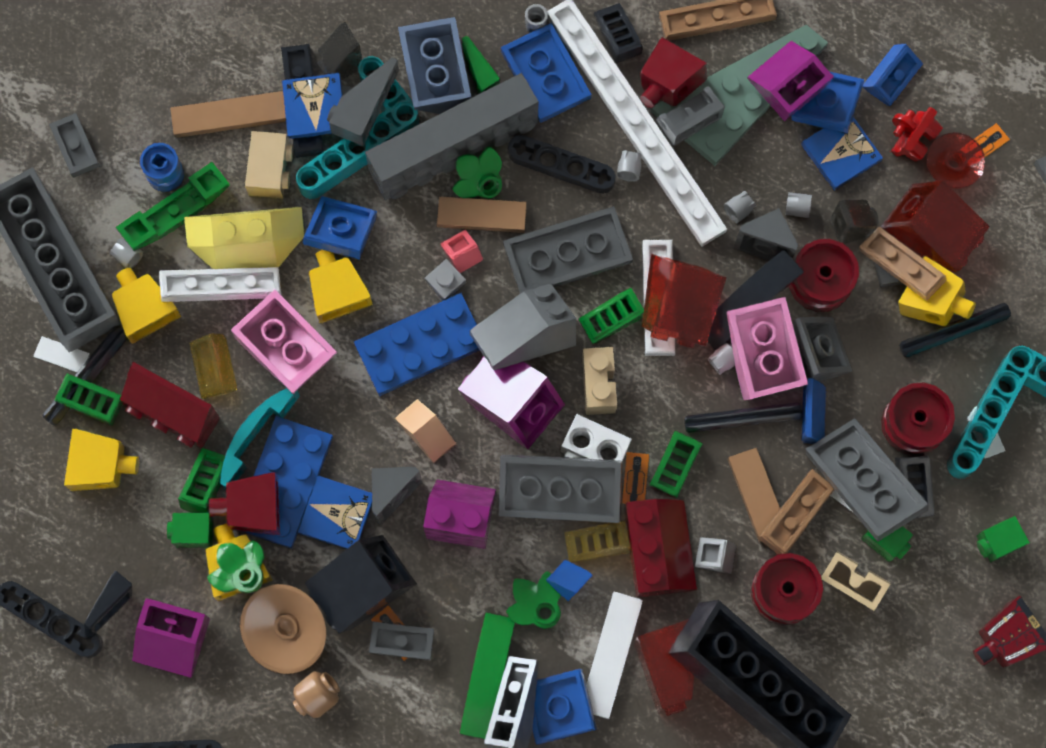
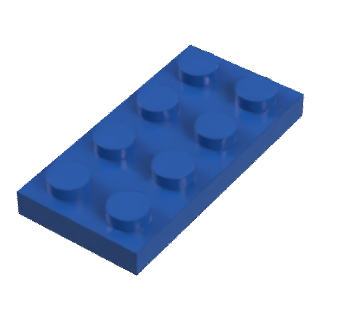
[354,293,479,396]
[239,416,333,549]

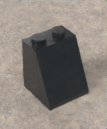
[305,535,417,633]

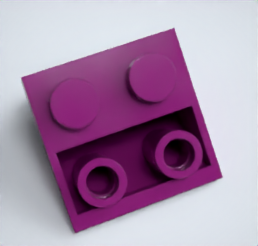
[747,41,834,122]
[132,598,210,678]

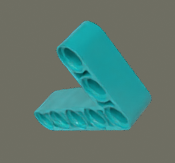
[296,56,419,199]
[947,345,1046,479]

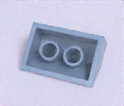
[398,17,471,114]

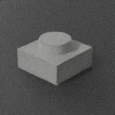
[425,259,466,301]

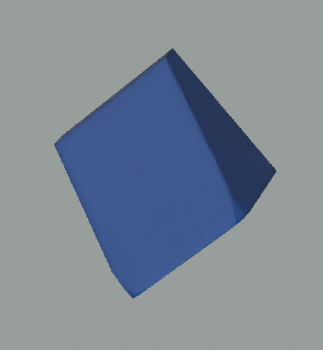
[546,560,593,601]

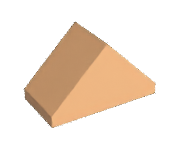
[395,399,456,463]

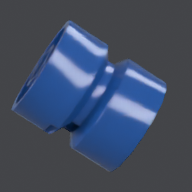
[140,143,184,192]

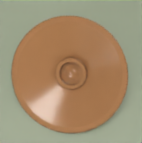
[240,584,326,674]

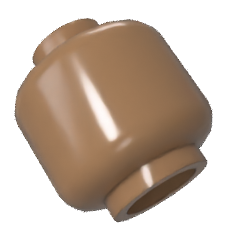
[293,671,340,718]

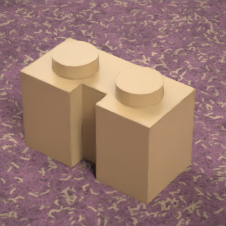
[245,131,294,199]
[582,347,617,415]
[822,551,890,611]

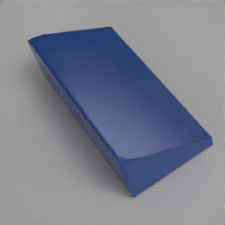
[863,44,923,106]
[801,378,826,444]

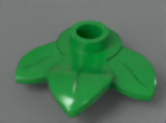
[452,146,502,198]
[207,540,265,593]
[506,571,561,629]

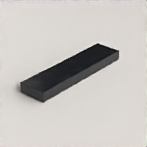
[281,44,324,158]

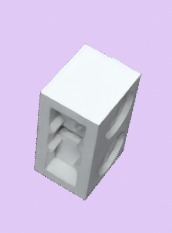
[561,414,632,461]

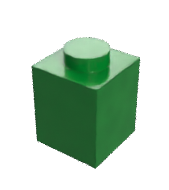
[167,513,214,548]
[976,516,1030,563]
[861,526,913,562]

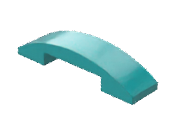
[220,388,300,490]

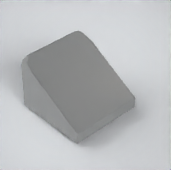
[695,537,736,574]

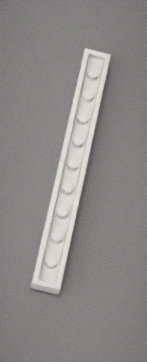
[547,0,727,247]

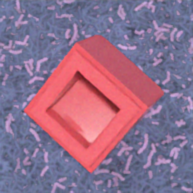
[441,230,483,273]

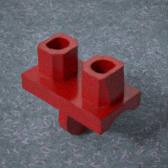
[890,107,943,162]

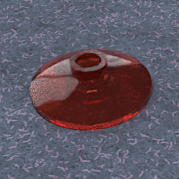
[927,132,985,189]

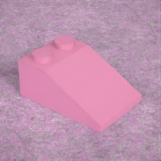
[231,290,337,394]
[727,297,808,400]

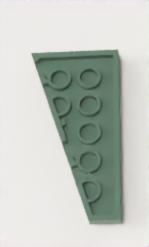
[650,25,828,166]

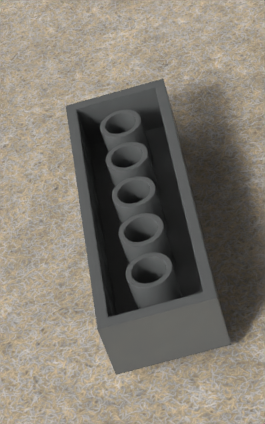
[365,73,539,201]
[0,167,121,353]

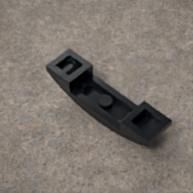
[697,250,804,350]

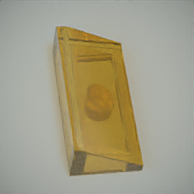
[189,333,237,399]

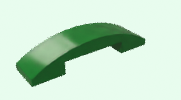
[116,162,230,251]
[459,612,515,739]

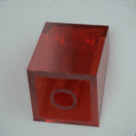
[880,180,990,272]
[642,254,727,348]
[634,619,694,716]

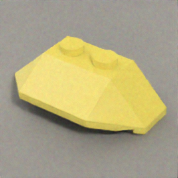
[184,207,305,269]

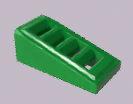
[461,36,500,94]
[578,288,645,345]
[54,373,123,426]
[650,430,703,498]
[178,448,225,513]

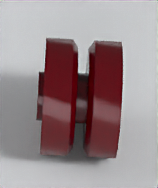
[789,239,859,312]
[881,382,955,456]
[750,553,823,626]

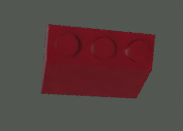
[120,362,220,449]
[624,499,697,598]

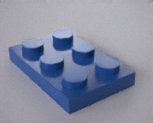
[501,23,592,123]

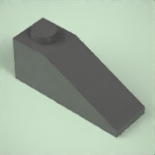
[327,57,399,146]
[484,656,539,748]

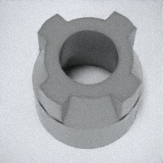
[525,4,548,32]
[616,150,642,181]
[724,191,756,223]
[785,192,812,218]
[110,238,143,268]
[708,343,735,375]

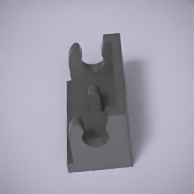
[656,86,725,146]

